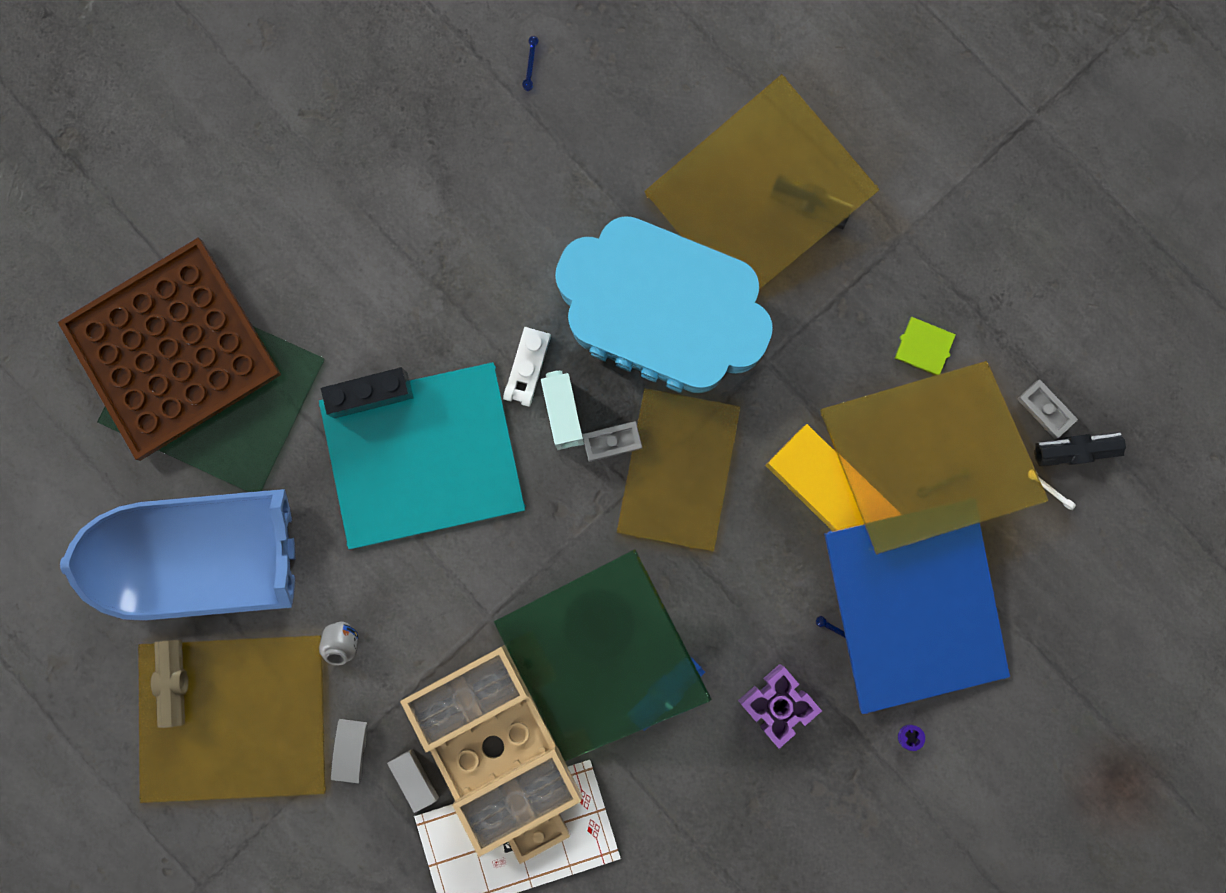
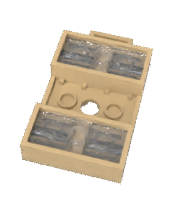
[400,645,582,864]

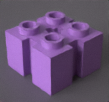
[738,664,822,748]

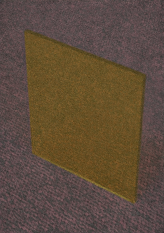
[644,74,879,290]
[820,361,1049,555]
[138,635,326,803]

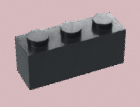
[320,367,414,419]

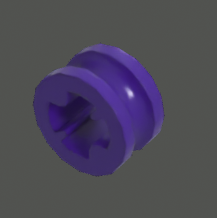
[898,725,925,751]

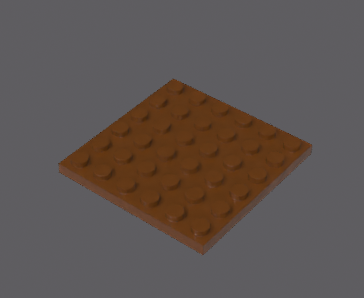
[58,238,281,461]

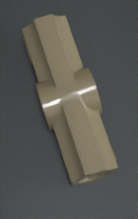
[151,640,188,728]

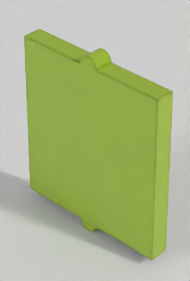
[895,317,956,376]

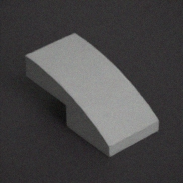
[331,719,367,784]

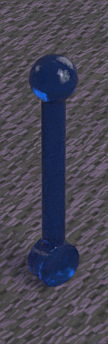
[522,36,539,91]
[816,616,846,638]

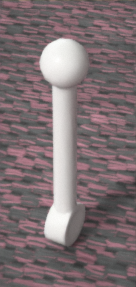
[1027,470,1076,510]

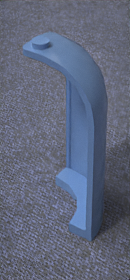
[60,489,295,620]

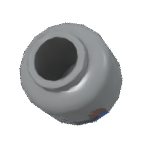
[319,622,359,665]

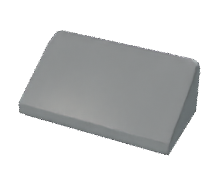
[387,749,439,813]

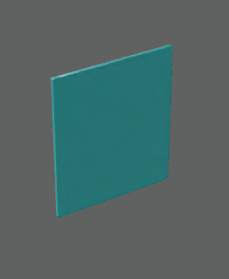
[319,362,526,550]

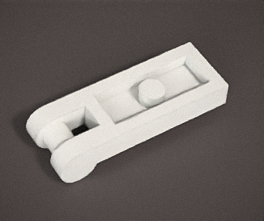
[503,327,551,407]

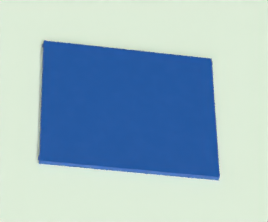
[824,498,1010,714]

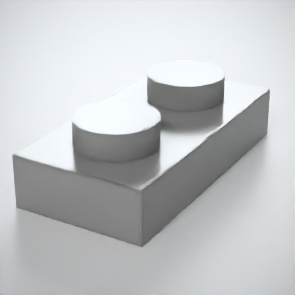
[1017,380,1078,439]
[582,421,642,462]

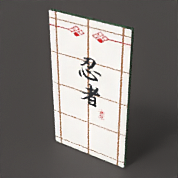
[414,759,621,893]

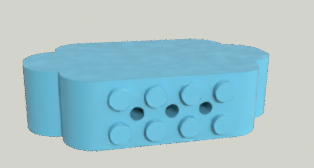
[555,217,772,393]

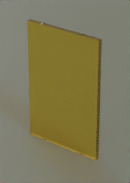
[617,388,740,551]

